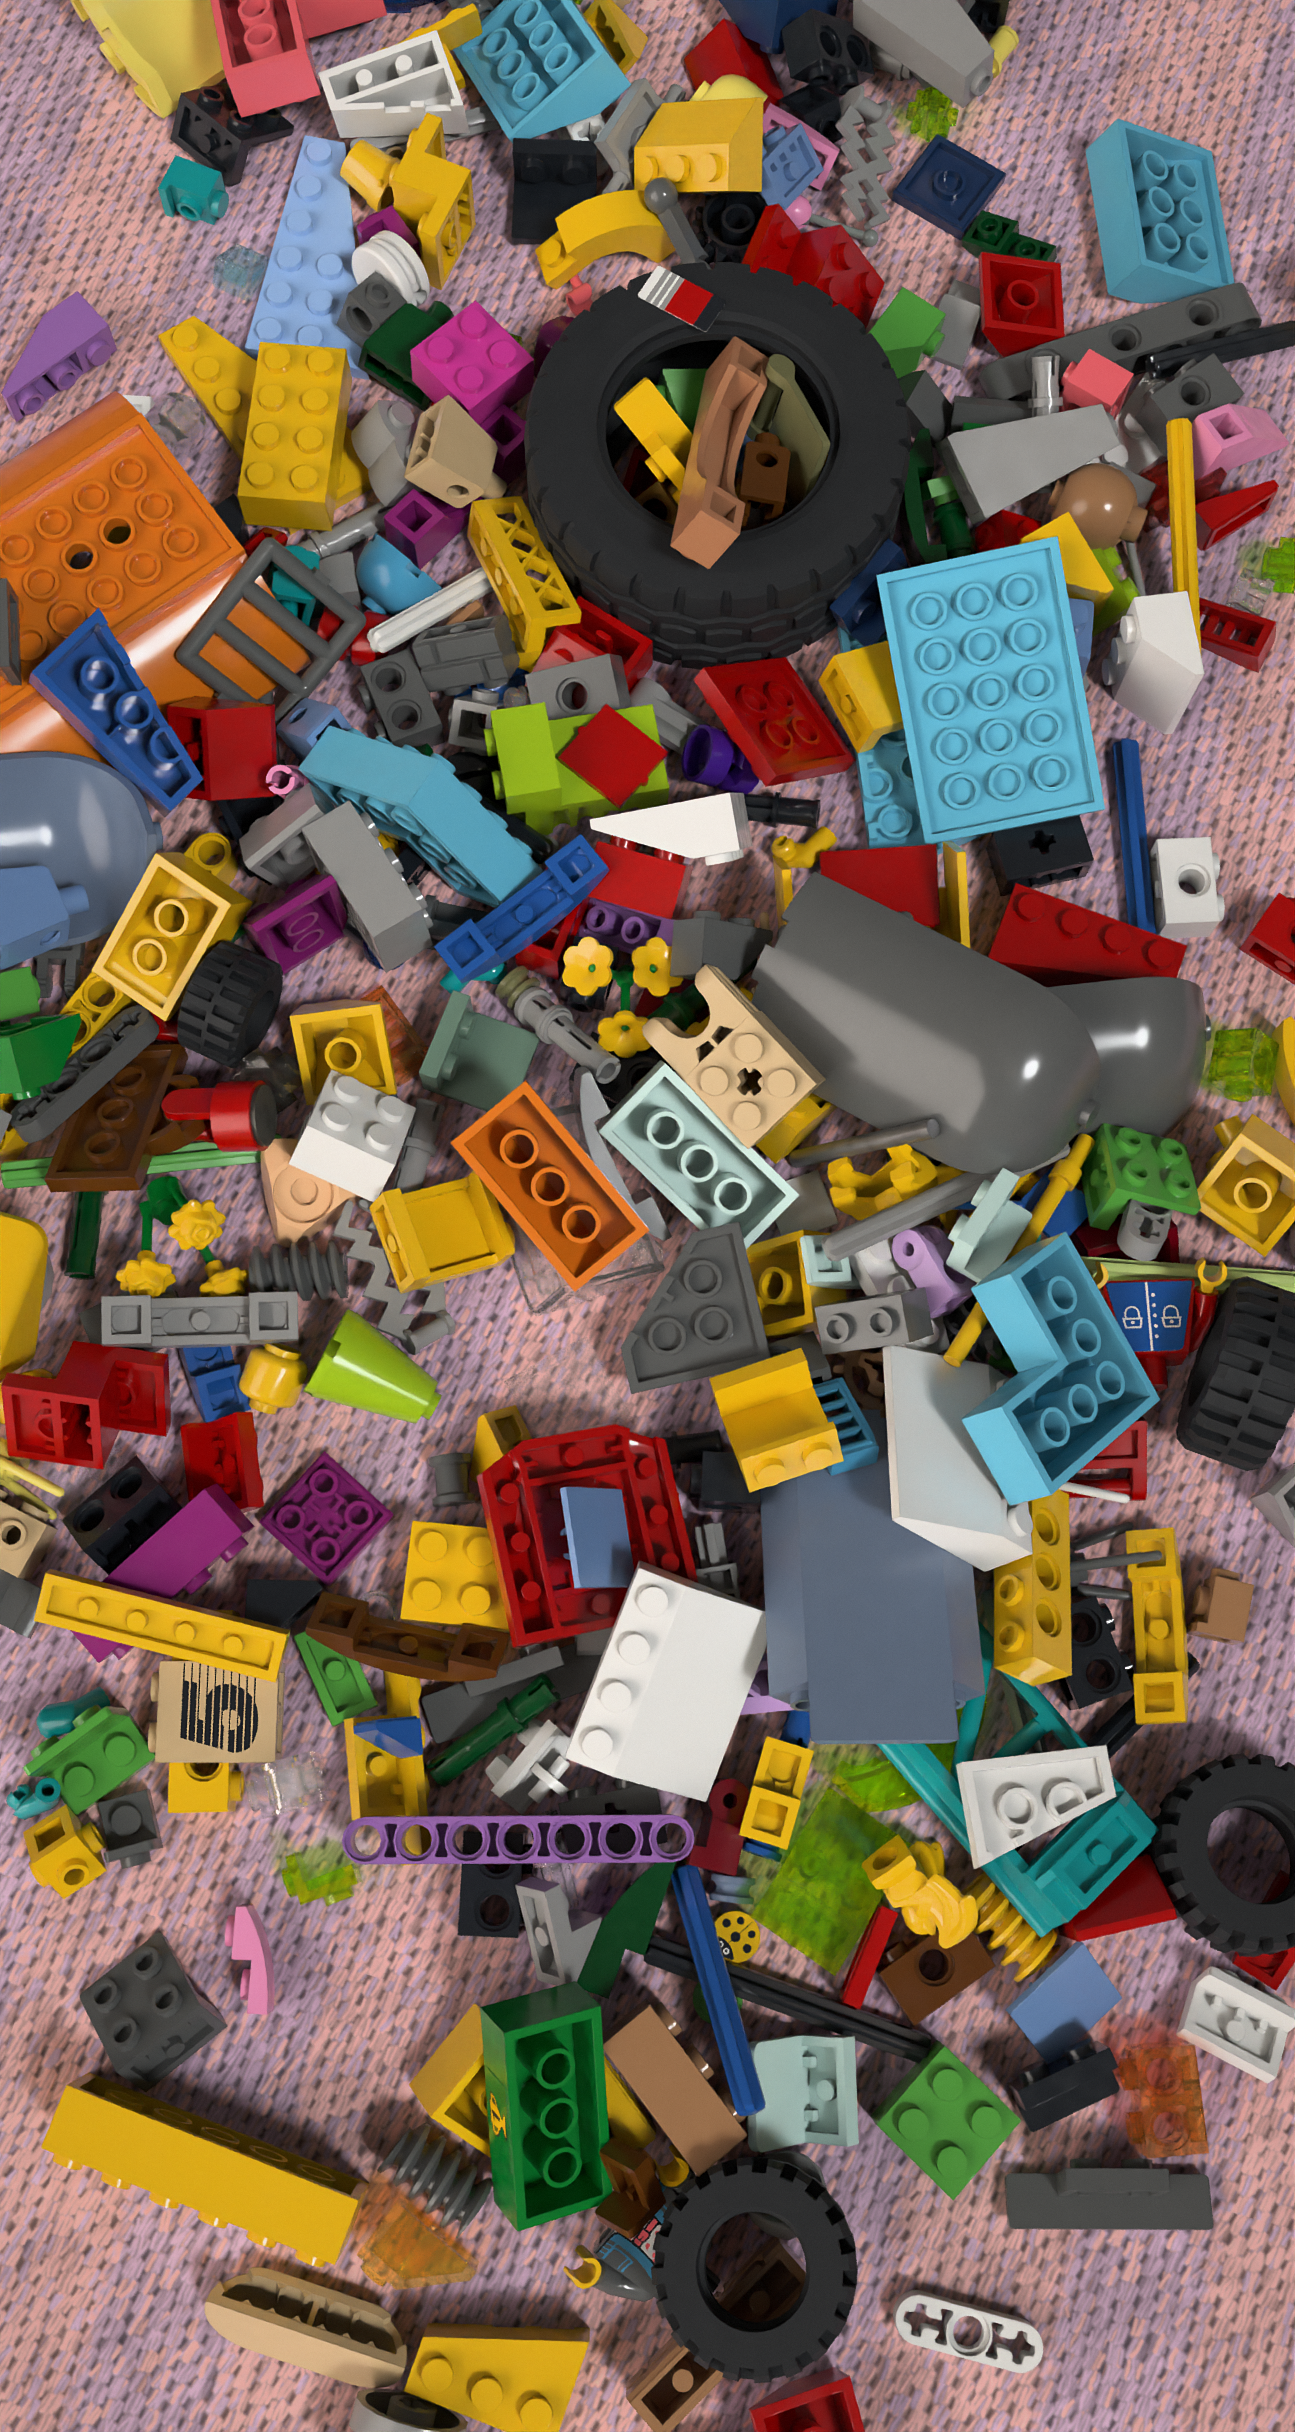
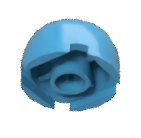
[356,534,443,616]

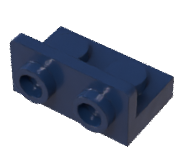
[829,538,911,647]

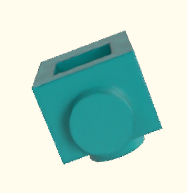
[158,155,229,225]

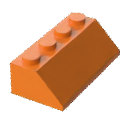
[450,1080,650,1292]

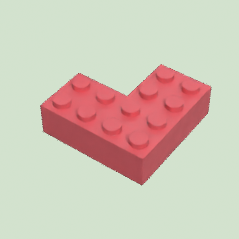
[210,0,387,118]

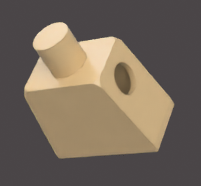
[404,395,507,508]

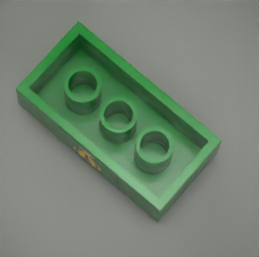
[480,1981,613,2232]

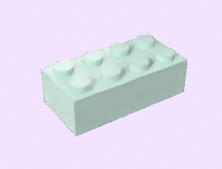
[596,1060,799,1249]

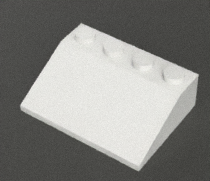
[589,793,753,866]
[883,1345,1033,1572]
[565,1560,767,1802]

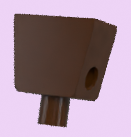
[735,432,791,532]

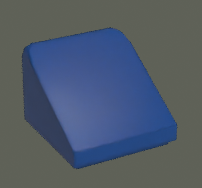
[353,1716,423,1758]

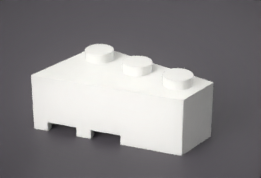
[318,30,470,138]

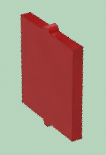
[558,704,668,809]

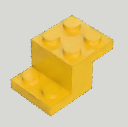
[389,113,476,290]

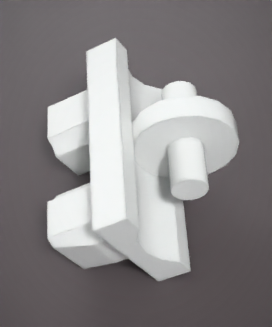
[486,1718,570,1815]

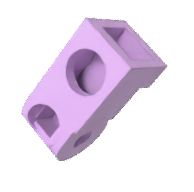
[892,1225,976,1318]

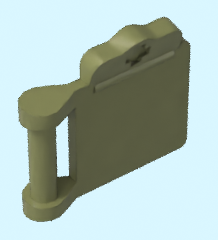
[746,354,830,514]

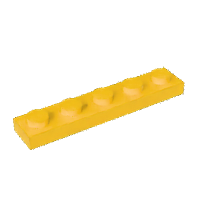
[34,1569,291,1682]

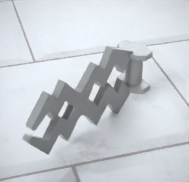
[835,85,896,230]
[333,1199,456,1355]

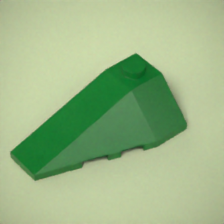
[0,1013,82,1100]

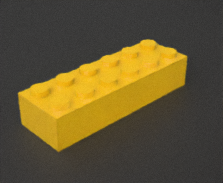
[41,2072,369,2267]

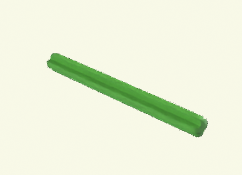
[1,1133,282,1189]

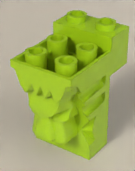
[483,702,669,835]

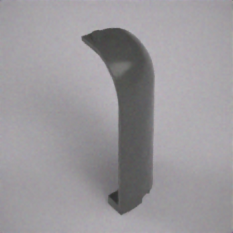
[751,872,1101,1174]
[885,977,1211,1166]

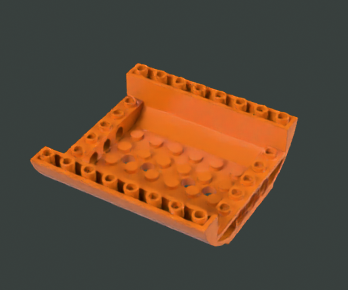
[0,391,312,770]

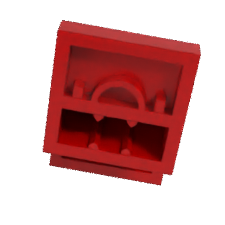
[741,203,885,329]
[1,1341,171,1470]

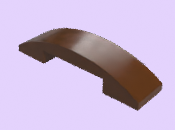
[306,1591,510,1682]

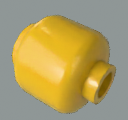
[239,1343,308,1415]

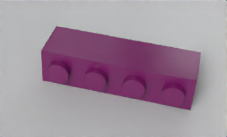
[70,1483,255,1663]

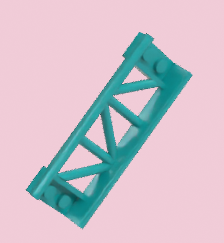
[876,1620,1159,1937]

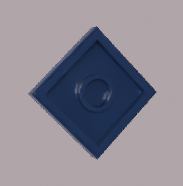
[892,134,1006,241]

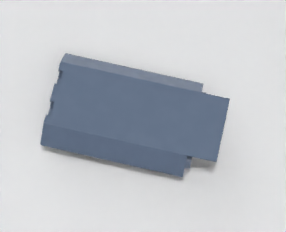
[760,1410,985,1744]

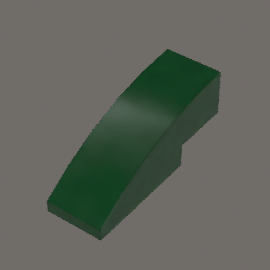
[577,1862,676,1999]

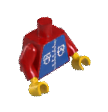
[1093,1257,1227,1391]

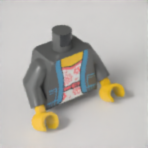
[563,2144,721,2302]

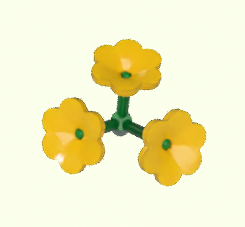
[562,937,683,1058]

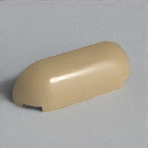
[204,2267,407,2388]

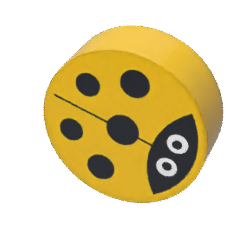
[714,1910,760,1963]

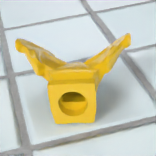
[861,1834,978,1948]

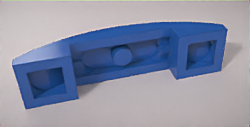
[434,834,610,983]

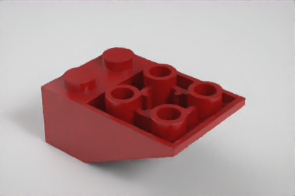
[513,596,653,709]

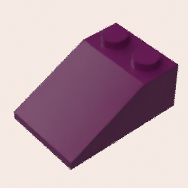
[241,874,348,975]

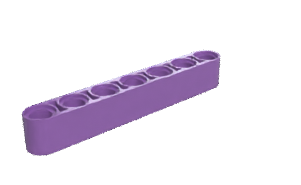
[342,1814,695,1865]

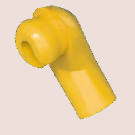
[771,826,837,868]

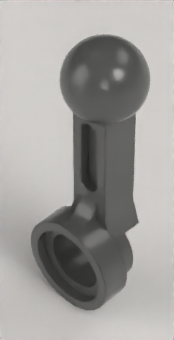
[644,177,711,270]

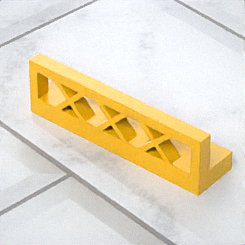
[467,496,582,653]

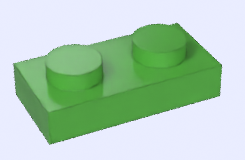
[294,1631,379,1727]

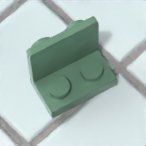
[419,990,540,1112]

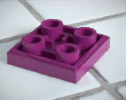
[259,1451,395,1588]

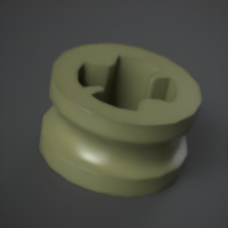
[495,965,540,1011]

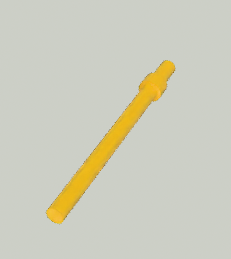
[943,1133,1095,1367]

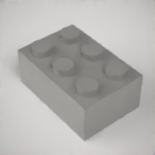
[301,801,433,973]

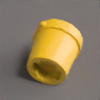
[340,139,401,213]

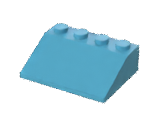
[453,0,631,144]
[1085,118,1234,304]

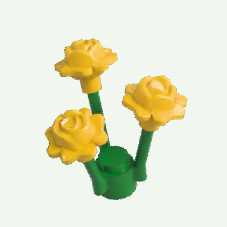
[116,1176,249,1299]

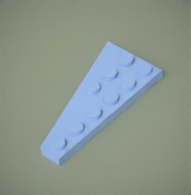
[245,135,369,380]

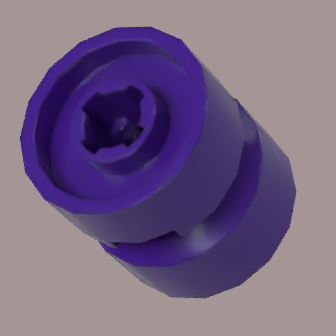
[681,724,760,794]

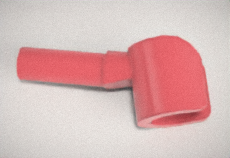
[565,274,593,317]

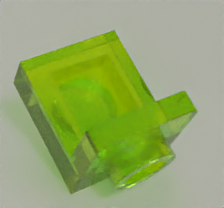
[281,1852,363,1906]

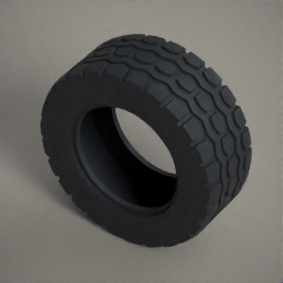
[524,262,911,670]

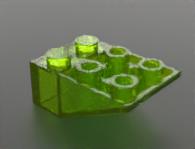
[747,1787,911,1976]

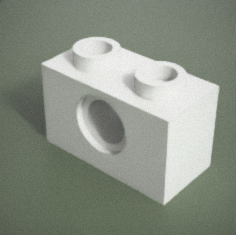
[1149,837,1225,938]

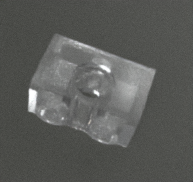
[246,1751,333,1819]

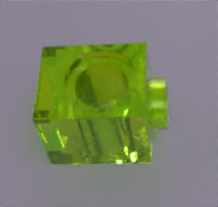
[1207,1027,1279,1102]

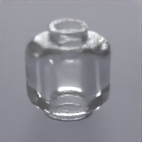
[144,391,207,459]

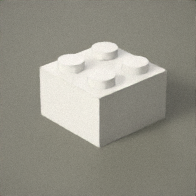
[289,1069,416,1202]

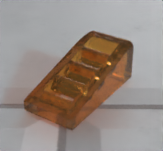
[360,985,428,1087]

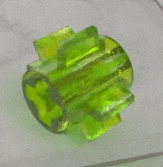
[906,87,959,143]
[1261,537,1295,594]

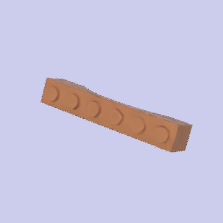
[670,336,769,569]

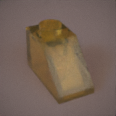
[357,2194,479,2290]

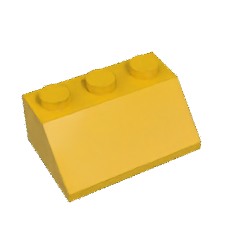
[634,97,763,194]

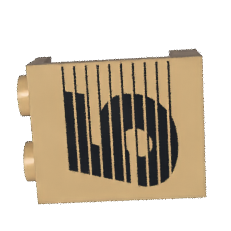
[148,1661,285,1763]

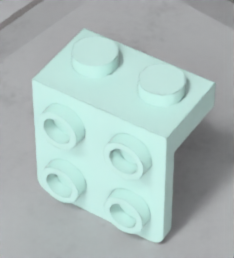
[746,2033,859,2152]

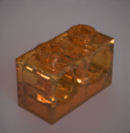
[1119,2040,1209,2159]

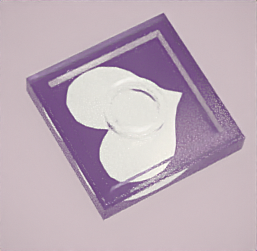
[504,1336,632,1438]

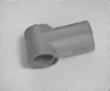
[629,677,709,755]

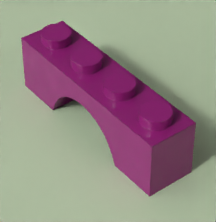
[383,403,526,570]

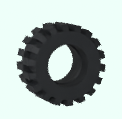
[177,941,283,1069]

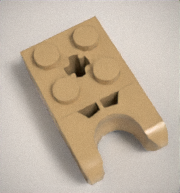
[642,964,826,1149]

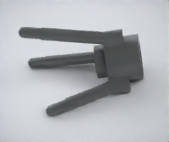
[1070,1522,1162,1601]

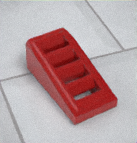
[1195,480,1279,551]
[1199,597,1276,673]

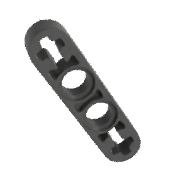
[9,1005,159,1143]

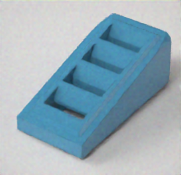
[813,1377,879,1476]

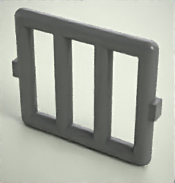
[176,537,366,734]

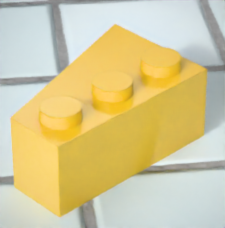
[404,2323,590,2432]

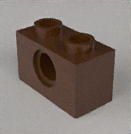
[875,1927,996,2026]

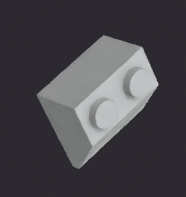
[239,783,335,891]

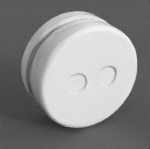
[352,230,430,308]

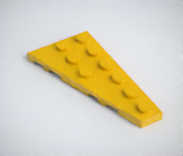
[158,316,373,535]

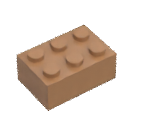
[603,1998,747,2177]

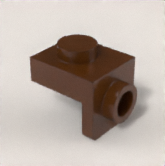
[595,2137,666,2239]

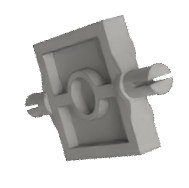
[594,78,686,194]

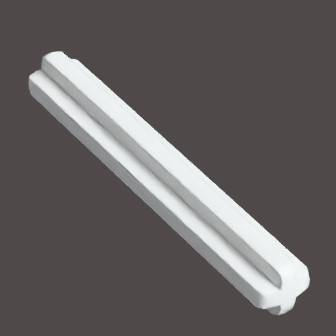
[367,567,494,653]

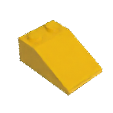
[91,852,253,1021]

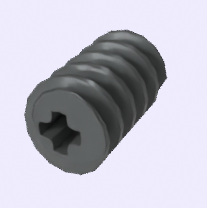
[249,1240,349,1301]
[377,2122,493,2239]

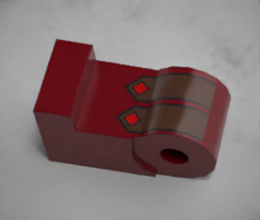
[678,1778,750,1876]

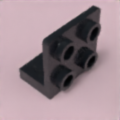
[170,82,294,187]
[511,138,597,245]

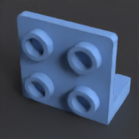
[704,123,824,210]

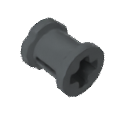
[428,1453,475,1507]

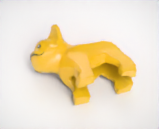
[828,1144,968,1231]

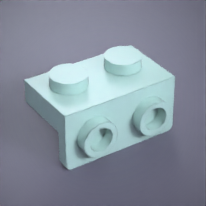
[946,1168,1032,1283]

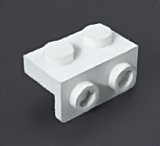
[1176,1966,1295,2084]

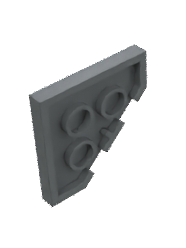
[621,1222,771,1394]

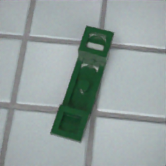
[900,428,948,567]

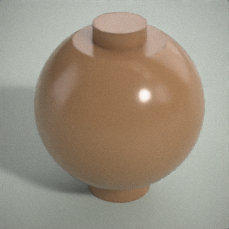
[1047,463,1148,550]

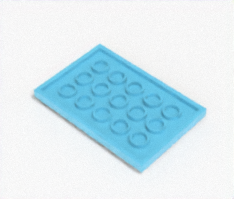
[876,536,1105,845]

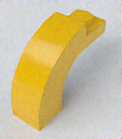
[535,190,676,289]

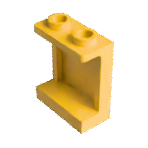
[818,641,904,754]
[369,1171,515,1294]

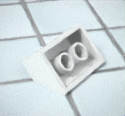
[1102,591,1205,735]

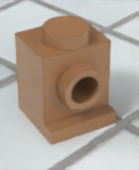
[1186,1568,1254,1645]

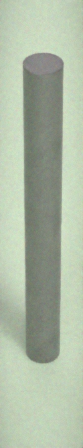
[789,1119,940,1168]

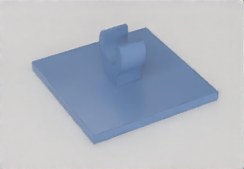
[560,1487,634,1588]
[1005,1941,1122,2064]

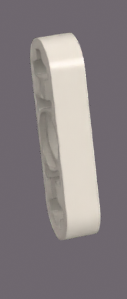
[893,2290,1043,2373]

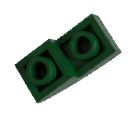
[962,210,1057,262]

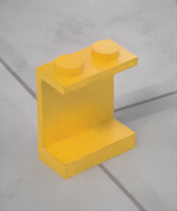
[709,1348,844,1493]

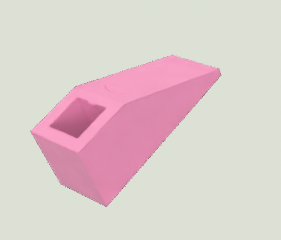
[1192,403,1289,483]

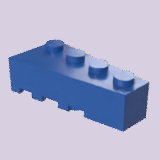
[29,608,203,818]

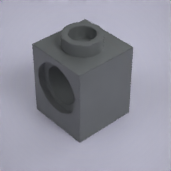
[336,271,407,349]

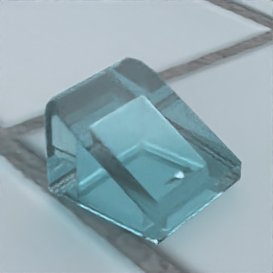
[213,244,270,301]

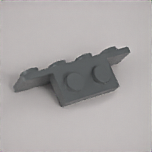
[422,1642,602,1743]
[1005,2158,1214,2230]

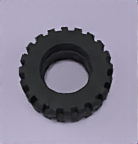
[1176,1276,1295,1471]
[1147,1753,1295,1957]
[651,2157,858,2383]

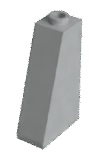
[853,0,994,108]
[935,404,1121,524]

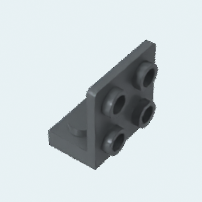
[80,1932,227,2092]

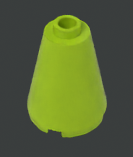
[303,1309,442,1424]

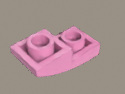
[225,1904,275,2015]

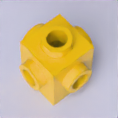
[23,1804,107,1899]

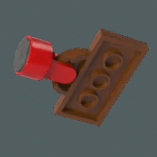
[44,1044,277,1192]

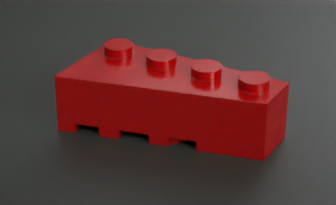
[987,883,1187,987]

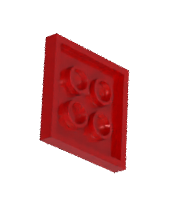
[693,657,857,787]

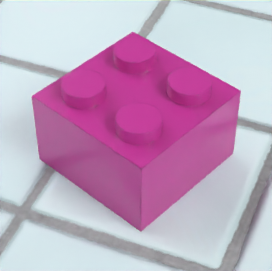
[410,300,534,426]

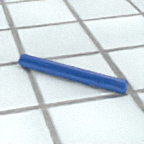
[1112,738,1156,934]
[671,1865,766,2116]

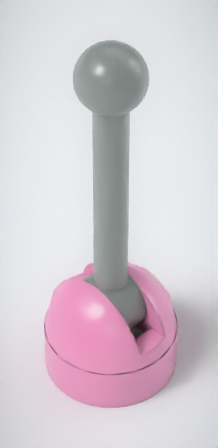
[784,195,878,247]

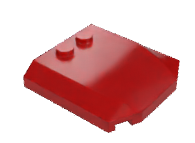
[477,1424,699,1648]

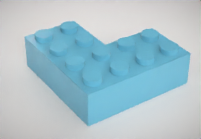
[298,726,543,908]
[961,1232,1161,1505]

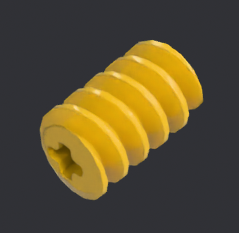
[961,1872,1061,1982]

